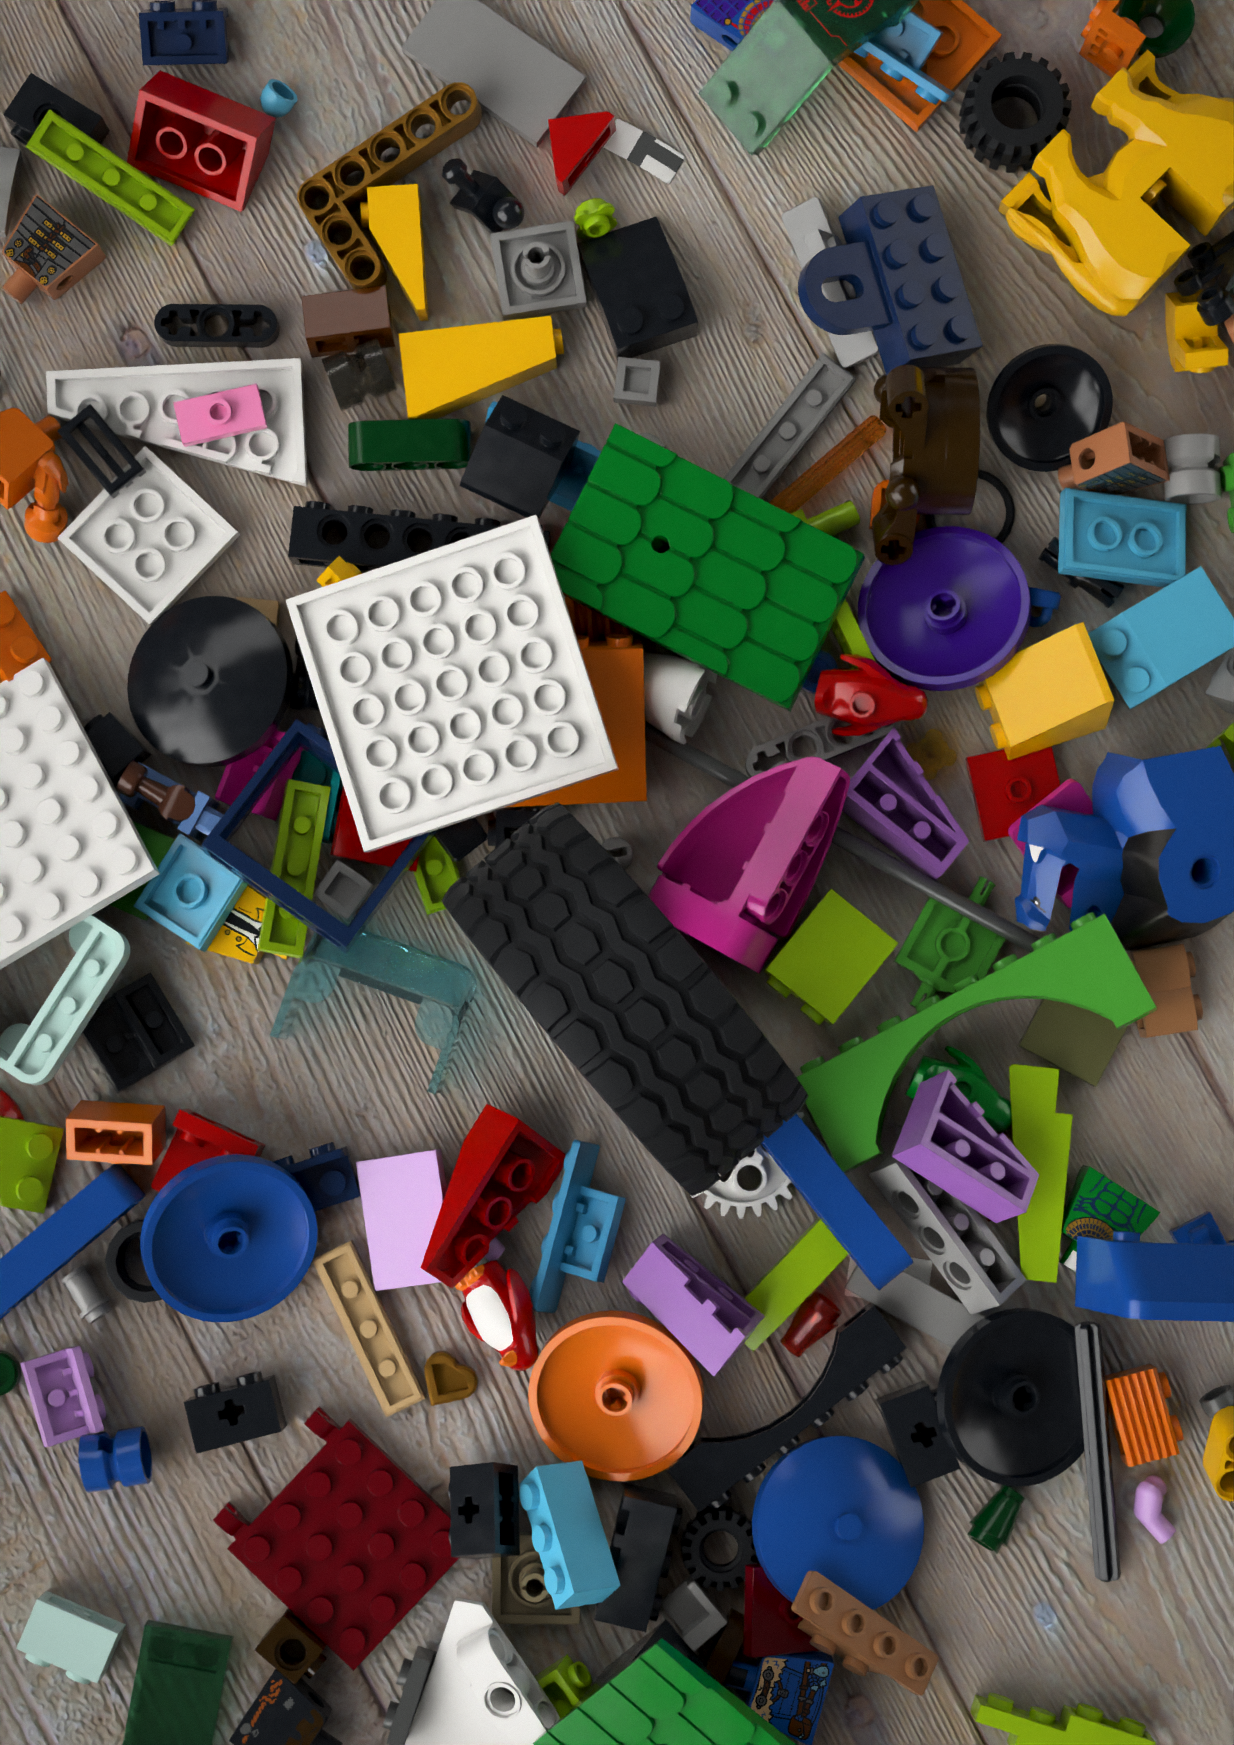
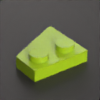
[0,1116,64,1214]

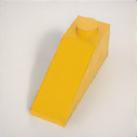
[360,184,429,321]

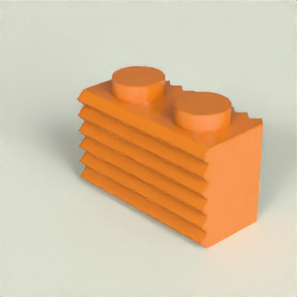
[1105,1364,1183,1467]

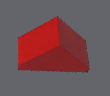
[548,111,616,196]

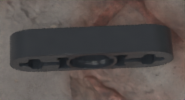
[154,304,280,348]

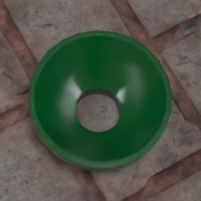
[1117,0,1195,58]

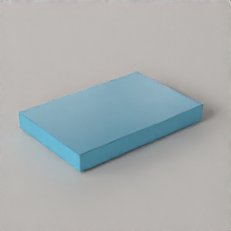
[1058,488,1187,587]

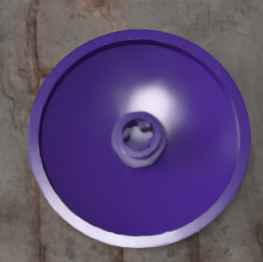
[858,526,1031,691]

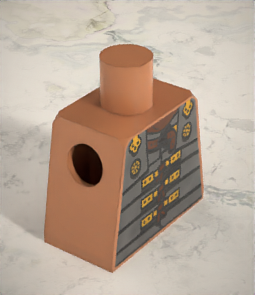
[2,194,106,305]
[1058,421,1170,495]

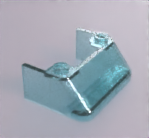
[270,922,478,1094]

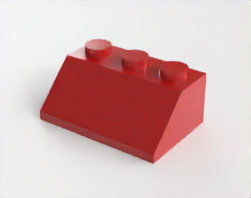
[127,70,276,212]

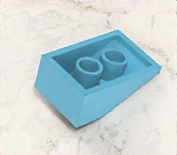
[1088,566,1234,709]

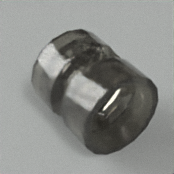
[321,338,397,411]

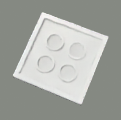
[57,446,240,625]

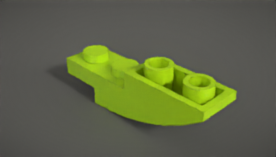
[970,1693,1156,1745]

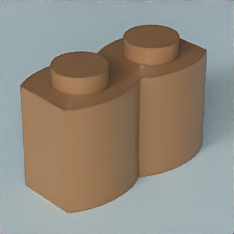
[1126,944,1203,1038]

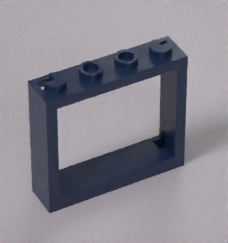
[201,719,437,954]

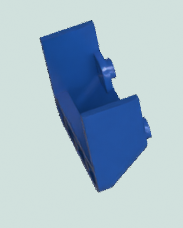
[1075,1231,1234,1322]

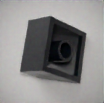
[460,395,580,518]

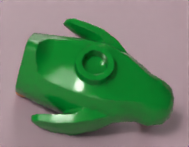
[905,1046,1012,1132]

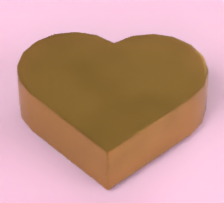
[424,1351,478,1406]

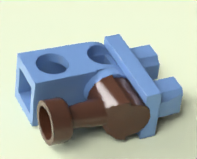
[116,760,224,840]

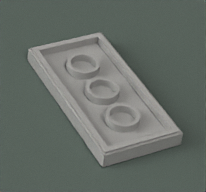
[401,0,587,148]

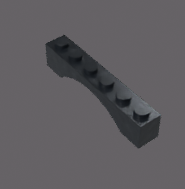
[667,1303,907,1512]

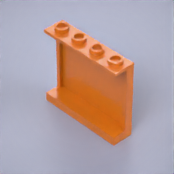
[507,634,647,807]

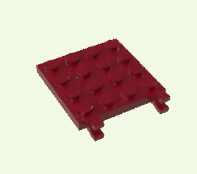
[213,1406,459,1671]

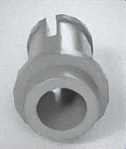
[61,1265,112,1324]

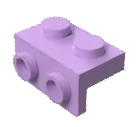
[20,1346,106,1447]

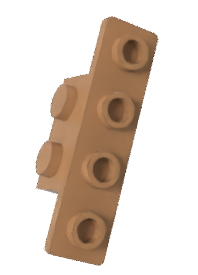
[791,1570,939,1696]

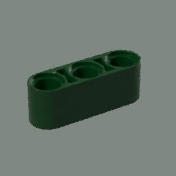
[348,418,472,471]

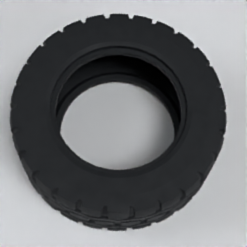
[441,803,808,1196]

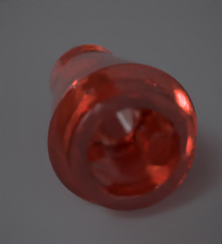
[780,1291,842,1357]

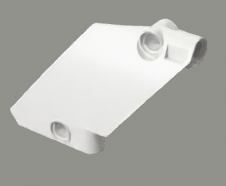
[405,1598,560,1745]

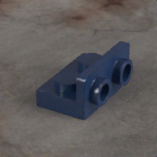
[139,0,229,65]
[273,1142,361,1212]

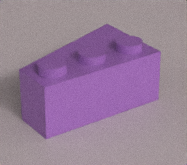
[842,727,969,880]
[892,1070,1039,1223]
[622,1233,765,1377]

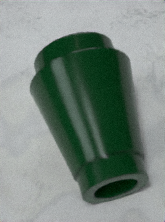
[967,1485,1025,1554]

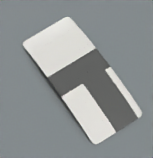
[603,119,684,184]

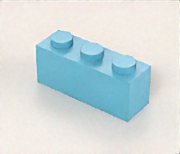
[519,1460,621,1610]

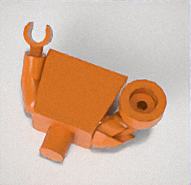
[0,408,69,543]

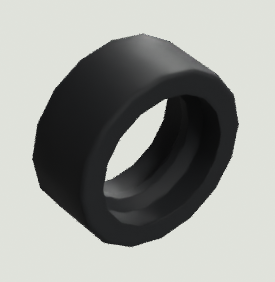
[105,1219,162,1303]

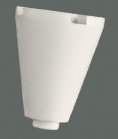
[643,652,717,745]

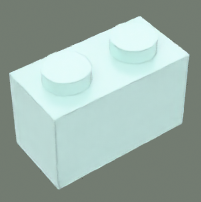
[16,1591,126,1684]

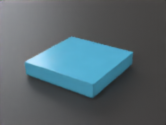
[134,833,248,952]

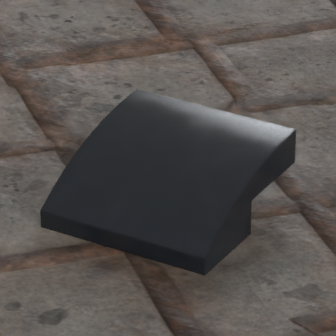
[81,972,195,1094]

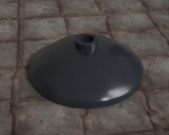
[986,344,1113,472]

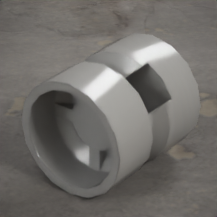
[1164,434,1222,505]

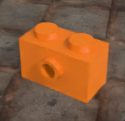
[66,1100,166,1165]

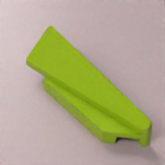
[1009,1064,1073,1283]

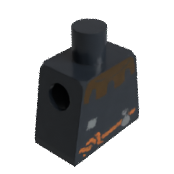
[229,1669,343,1745]

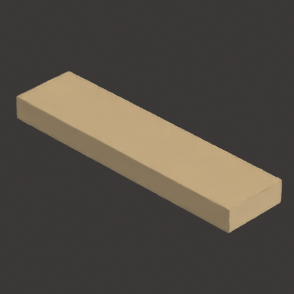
[312,1240,427,1417]

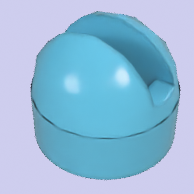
[260,79,297,118]

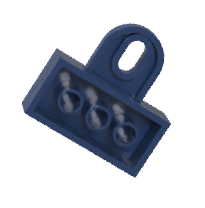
[798,185,983,376]

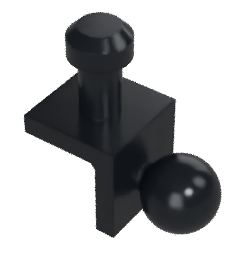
[442,158,524,233]

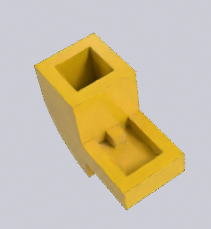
[1165,289,1228,373]

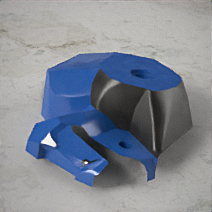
[1015,737,1234,951]

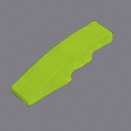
[744,1218,848,1352]

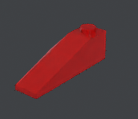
[420,1104,566,1289]

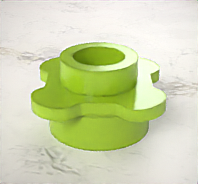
[574,198,617,239]

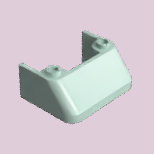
[0,913,130,1085]

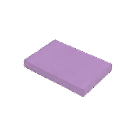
[356,1149,447,1291]

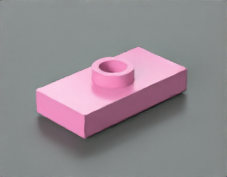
[173,383,268,447]

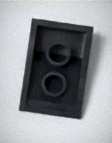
[577,216,698,363]

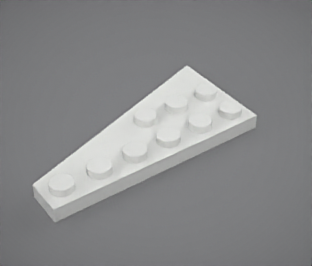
[46,358,308,487]

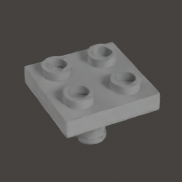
[490,220,587,320]

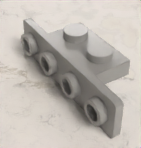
[782,197,879,368]

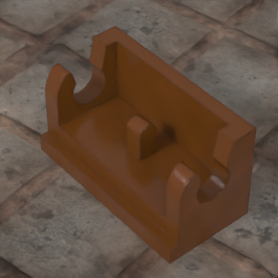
[301,285,395,358]

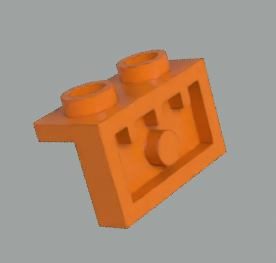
[1079,0,1147,78]

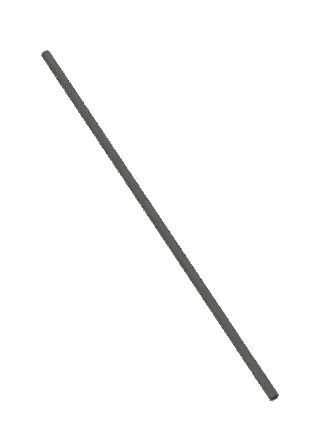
[645,721,1041,953]

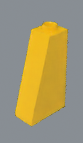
[398,316,564,420]

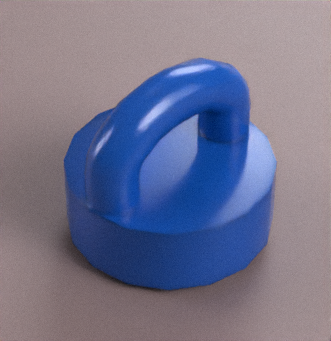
[1029,587,1062,628]

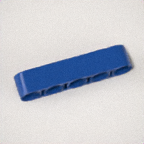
[761,1113,914,1291]
[0,1164,146,1320]

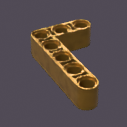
[297,82,482,289]

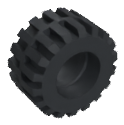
[959,52,1072,173]

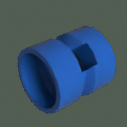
[78,1426,152,1493]

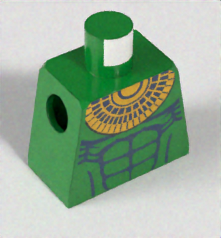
[1059,1165,1160,1273]

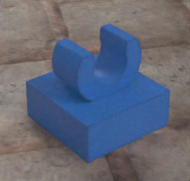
[1169,1211,1227,1245]

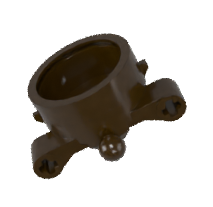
[872,364,980,565]

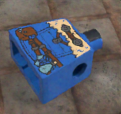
[725,1651,834,1745]

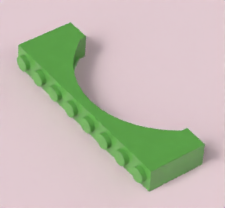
[796,912,1157,1173]

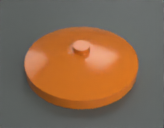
[528,1310,704,1482]

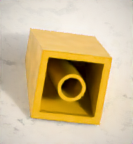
[975,622,1114,761]

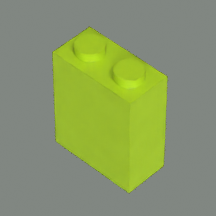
[764,889,899,1026]

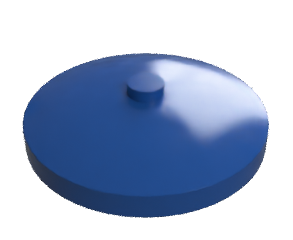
[140,1154,318,1322]
[752,1436,924,1610]

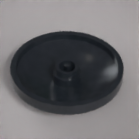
[127,596,293,767]
[936,1308,1085,1487]

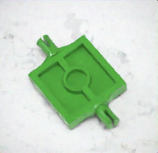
[893,876,1006,1008]

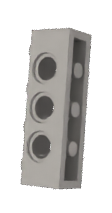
[869,1152,1026,1315]

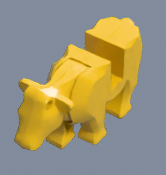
[998,49,1234,316]

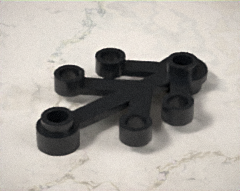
[1174,230,1234,326]

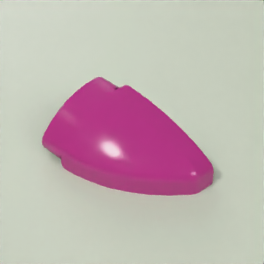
[648,757,850,974]

